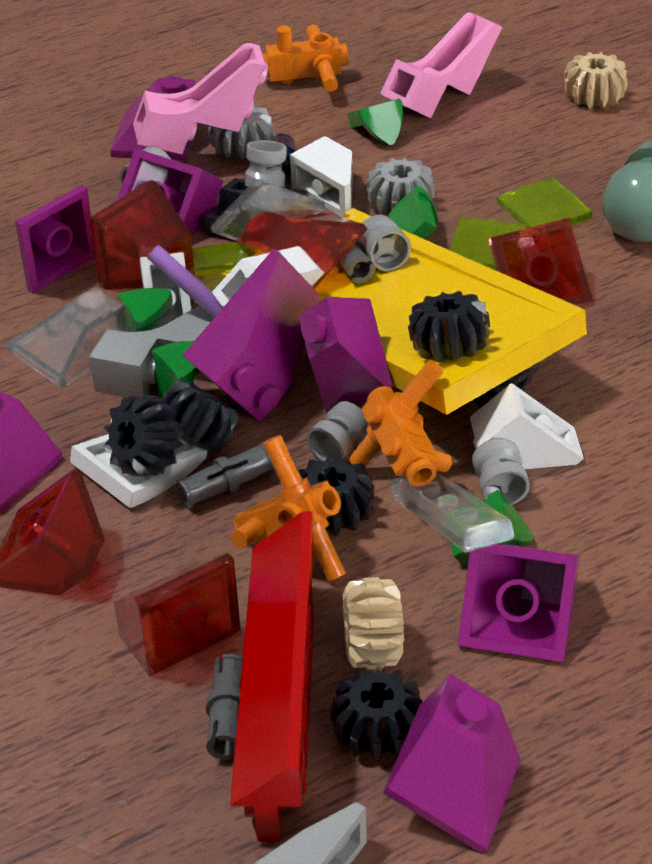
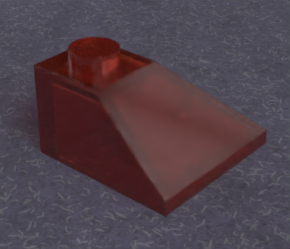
[89,180,194,290]
[236,210,368,289]
[488,218,593,305]
[0,468,105,596]
[114,553,241,677]

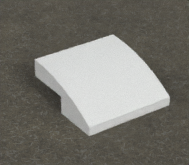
[70,419,208,508]

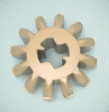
[564,52,628,109]
[342,577,405,670]

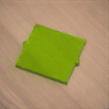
[497,177,593,238]
[450,217,527,274]
[192,240,263,276]

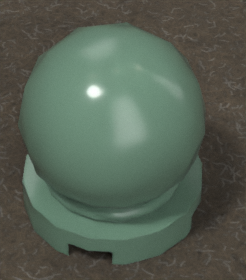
[602,140,652,243]

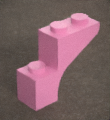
[380,12,502,118]
[133,43,267,154]

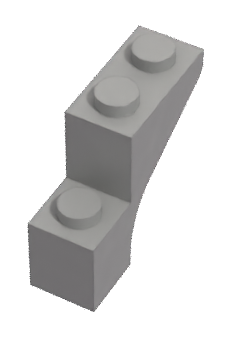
[89,305,214,398]

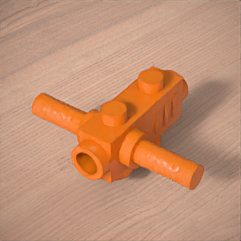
[262,24,349,92]
[349,360,452,487]
[231,434,346,581]

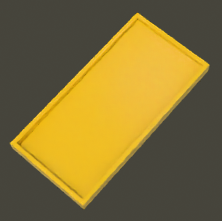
[221,208,587,415]

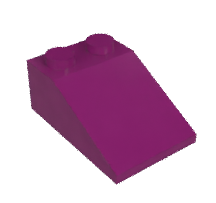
[182,248,320,422]

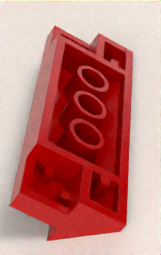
[230,511,314,841]

